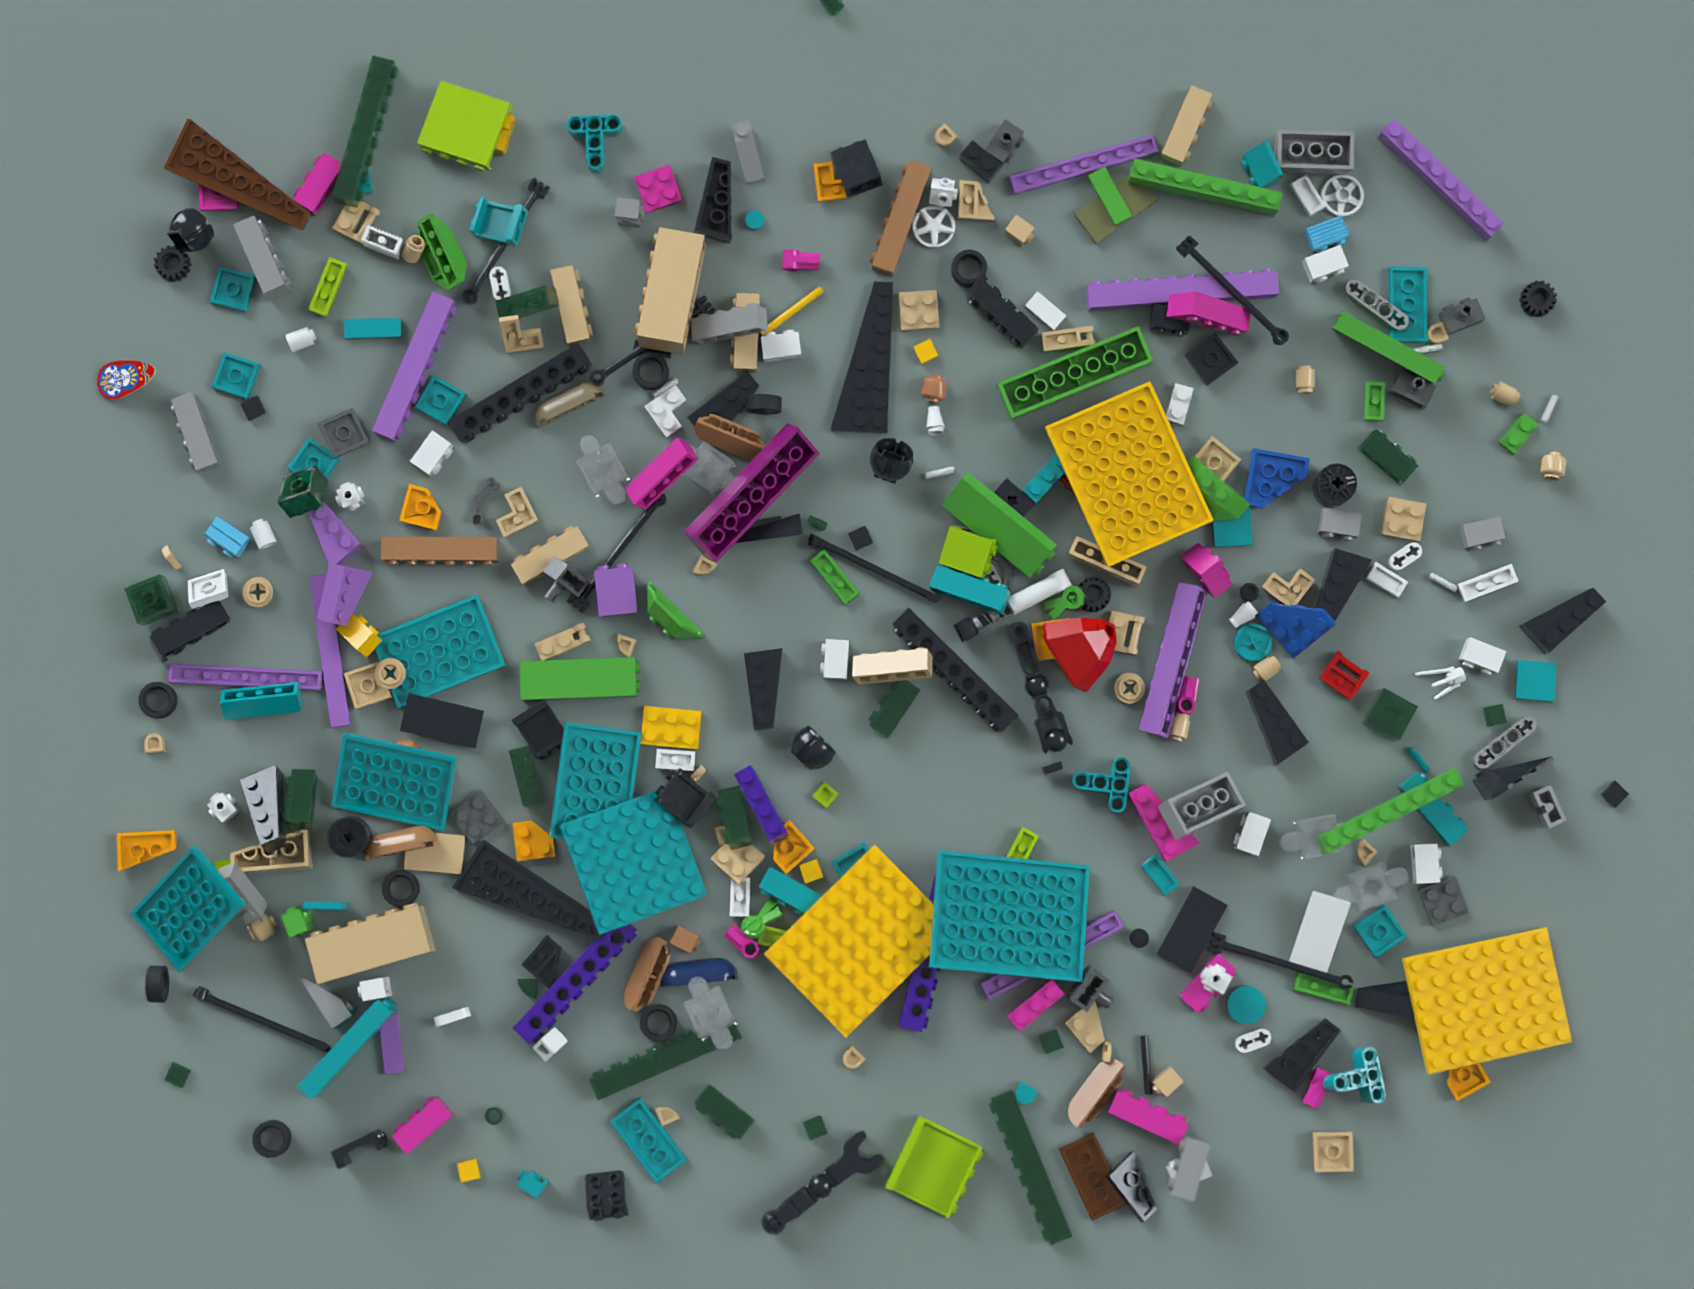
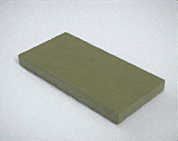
[1074,174,1158,245]

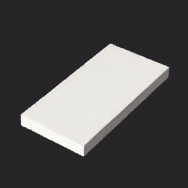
[1289,891,1350,973]

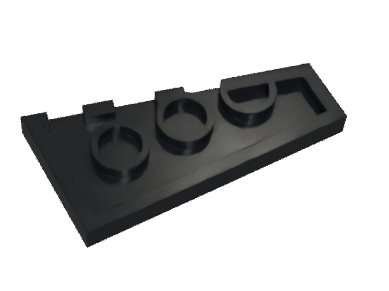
[687,371,759,448]
[1263,1018,1341,1092]

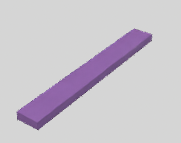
[1009,134,1159,195]
[309,574,351,728]
[168,664,323,691]
[979,910,1124,1001]

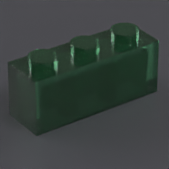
[495,285,559,318]
[1357,428,1418,485]
[868,680,921,738]
[509,746,544,807]
[283,769,318,830]
[715,785,753,850]
[694,1083,755,1139]

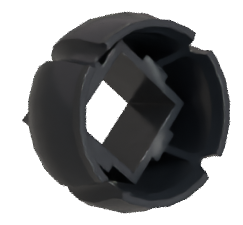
[166,208,214,252]
[870,438,913,484]
[790,725,836,770]

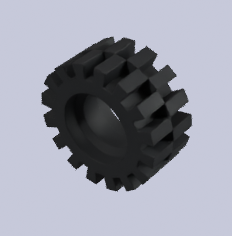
[154,245,191,282]
[1519,281,1557,317]
[1078,577,1111,612]

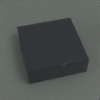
[240,395,266,421]
[848,526,873,551]
[1042,761,1063,775]
[1601,781,1629,808]

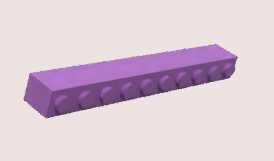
[1086,269,1279,311]

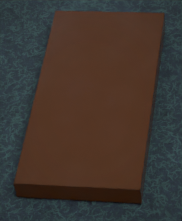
[1059,1132,1127,1221]

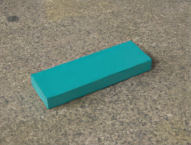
[344,318,402,339]

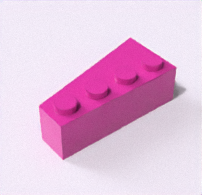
[1166,291,1251,336]
[1127,784,1200,862]

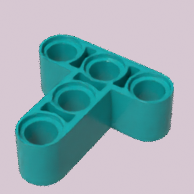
[567,115,623,174]
[1071,757,1130,813]
[1324,1047,1386,1103]

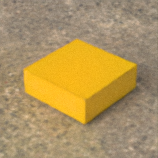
[913,339,939,365]
[799,859,823,884]
[457,1158,481,1182]

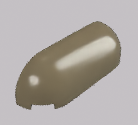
[535,381,606,429]

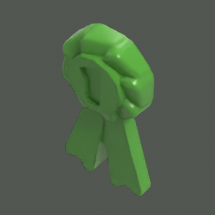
[1042,586,1085,620]
[741,898,783,938]

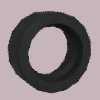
[951,249,987,288]
[632,352,669,390]
[746,394,782,415]
[138,682,178,719]
[382,870,420,907]
[145,966,169,1003]
[640,1004,677,1042]
[252,1120,291,1158]

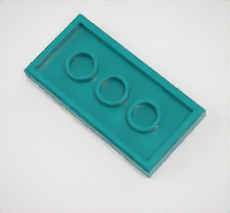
[1388,267,1428,343]
[609,1097,688,1184]

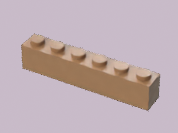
[870,159,932,276]
[381,537,499,566]

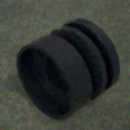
[1312,463,1357,507]
[327,816,372,858]

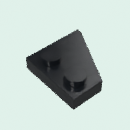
[521,935,562,989]

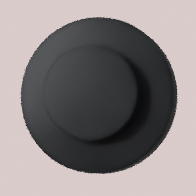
[1240,583,1259,602]
[1129,929,1149,948]

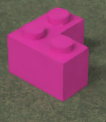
[1180,543,1232,599]

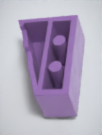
[308,500,364,565]
[317,563,373,626]

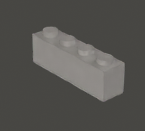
[691,303,768,344]
[170,392,221,473]

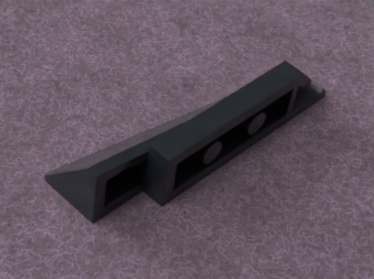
[736,514,803,543]

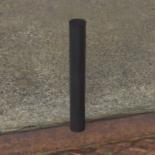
[1140,1035,1153,1095]

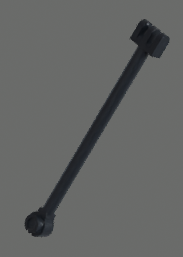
[462,178,550,305]
[1176,236,1289,345]
[590,296,716,386]
[567,494,666,613]
[808,534,941,603]
[1208,932,1354,990]
[192,986,330,1052]

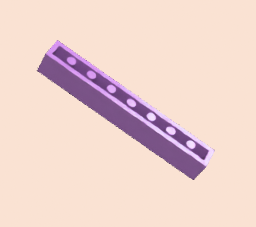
[1377,118,1505,242]
[372,292,457,442]
[1139,582,1207,738]

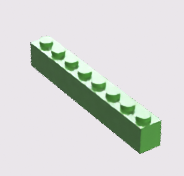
[1127,159,1283,216]
[1314,767,1464,855]

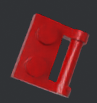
[1318,651,1370,700]

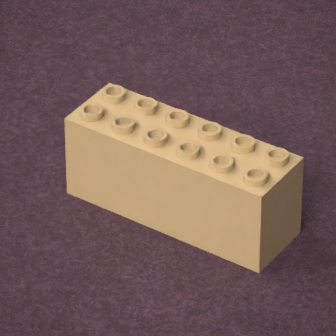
[634,227,706,355]
[305,903,436,984]

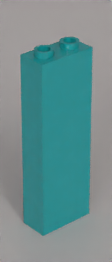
[297,997,398,1100]

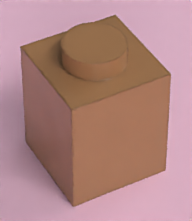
[670,925,701,953]

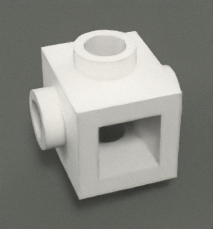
[929,178,958,207]
[335,482,365,511]
[207,792,241,823]
[1200,964,1232,994]

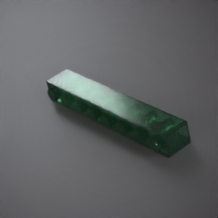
[332,55,399,208]
[589,1014,742,1101]
[988,1089,1073,1245]

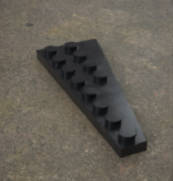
[831,281,893,433]
[452,840,605,940]

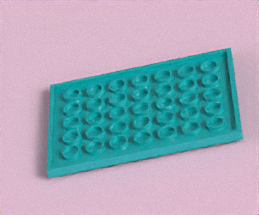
[929,850,1090,982]

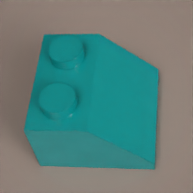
[1241,140,1283,189]

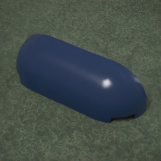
[661,958,738,987]

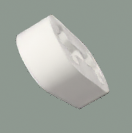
[490,267,511,303]
[1388,542,1422,571]
[434,1006,471,1027]
[1234,1028,1271,1053]

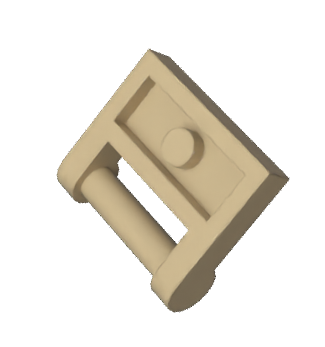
[333,195,381,245]
[1109,611,1145,655]

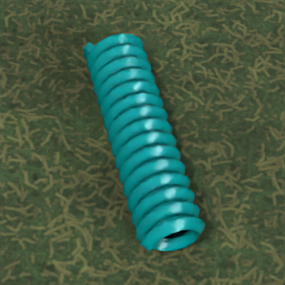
[1408,746,1430,773]

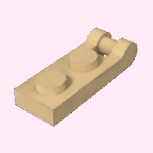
[1041,326,1096,352]
[535,623,591,661]

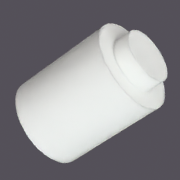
[286,327,316,352]
[250,519,277,550]

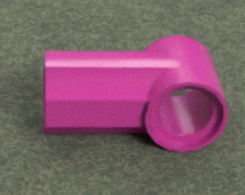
[782,249,820,272]
[1176,676,1199,715]
[724,924,760,958]
[1302,1067,1331,1109]

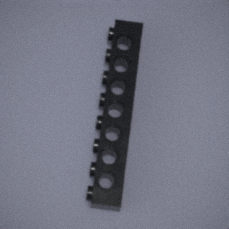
[448,342,592,443]
[892,607,1018,733]

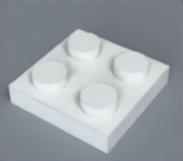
[188,569,229,609]

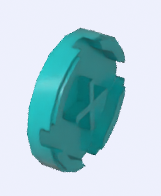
[1233,623,1272,662]
[1227,985,1266,1024]

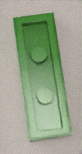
[1088,167,1132,226]
[809,549,860,605]
[1292,972,1354,1006]

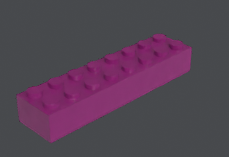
[683,423,820,563]

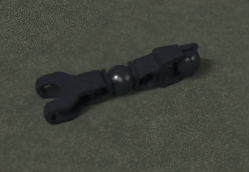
[1008,622,1073,754]
[761,1130,885,1235]

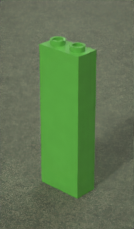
[1332,311,1445,384]
[942,472,1057,578]
[520,657,641,701]

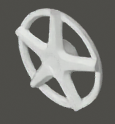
[1321,175,1364,217]
[913,205,955,248]

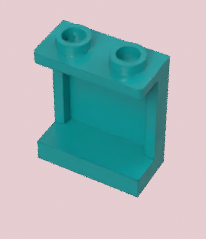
[469,196,528,247]

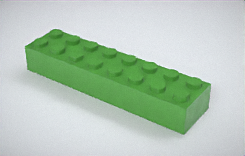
[996,326,1153,421]

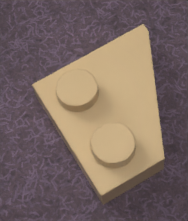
[957,180,995,222]
[1065,1001,1105,1053]

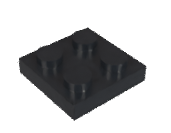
[1185,333,1238,386]

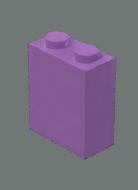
[594,563,637,616]

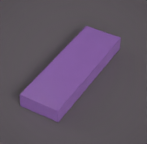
[380,1013,405,1074]

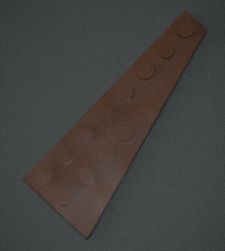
[164,118,311,231]

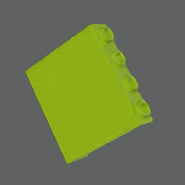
[417,81,514,172]
[885,1115,984,1219]

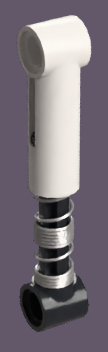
[953,569,1072,642]

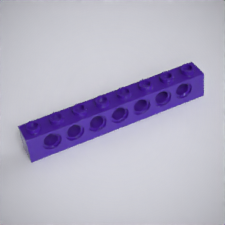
[899,875,940,1032]
[512,924,637,1044]

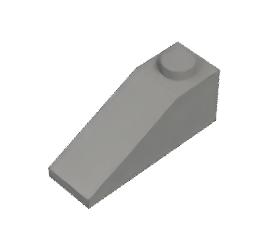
[731,120,764,184]
[301,977,355,1029]

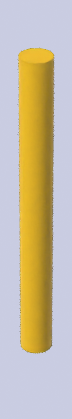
[760,286,824,336]

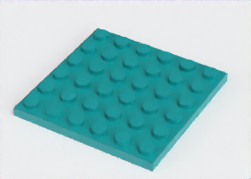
[559,791,707,935]

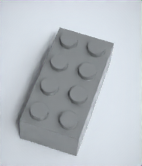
[1275,130,1354,175]
[233,215,292,301]
[1158,772,1246,841]

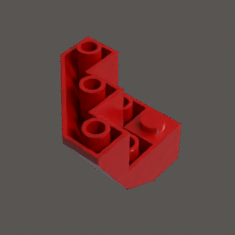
[1043,617,1117,692]

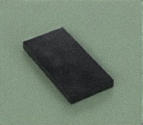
[400,693,484,748]
[1156,886,1228,973]

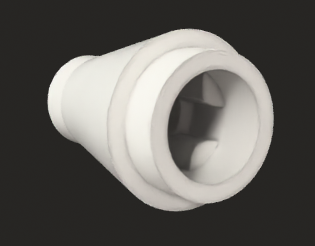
[926,406,945,436]
[1229,601,1258,628]

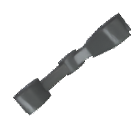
[471,477,500,524]
[992,555,1013,596]

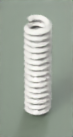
[1413,343,1443,354]
[653,377,678,399]
[1541,395,1559,424]
[925,466,954,480]
[1429,573,1457,593]

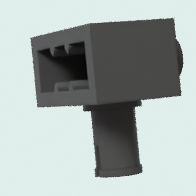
[985,119,1024,167]
[1438,297,1486,335]
[1389,370,1437,410]
[543,556,590,603]
[1066,964,1114,1012]

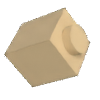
[1004,215,1035,247]
[1152,1066,1184,1097]

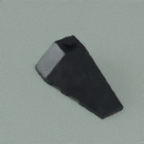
[1472,756,1554,800]
[1355,981,1415,1018]

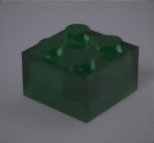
[277,465,328,518]
[124,574,179,626]
[1362,688,1418,741]

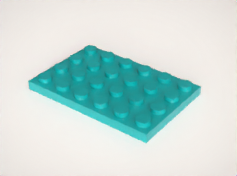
[375,594,506,708]
[549,722,641,839]
[331,732,458,831]
[130,845,246,972]

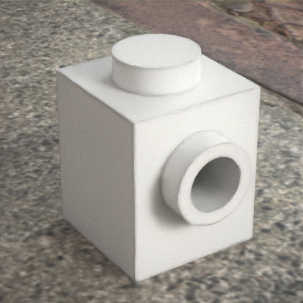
[533,1027,568,1062]

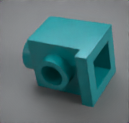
[517,1170,549,1199]

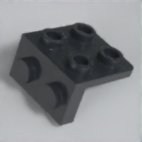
[585,1170,629,1221]

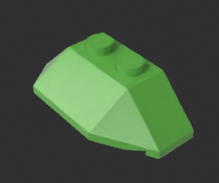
[417,213,467,290]
[1187,454,1251,521]
[647,582,706,639]

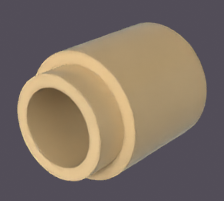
[401,235,425,263]
[1295,366,1315,394]
[1490,381,1520,407]
[1252,656,1282,682]
[1169,713,1191,742]

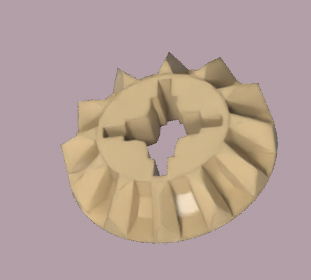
[243,577,274,608]
[375,658,406,689]
[1114,673,1145,703]

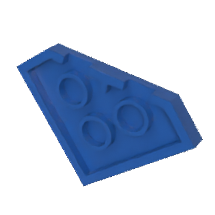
[1244,448,1310,509]
[1256,602,1337,659]

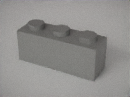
[218,862,268,924]
[1168,1136,1210,1202]

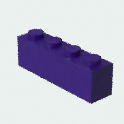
[734,765,789,844]

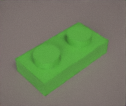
[1364,381,1385,421]
[1499,413,1539,455]

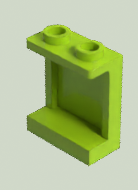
[939,525,998,578]

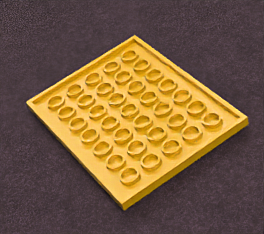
[1045,381,1214,567]
[764,845,933,1038]
[1402,927,1572,1074]

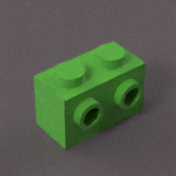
[281,906,315,938]

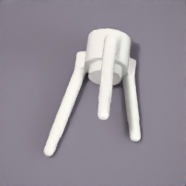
[1415,666,1466,700]

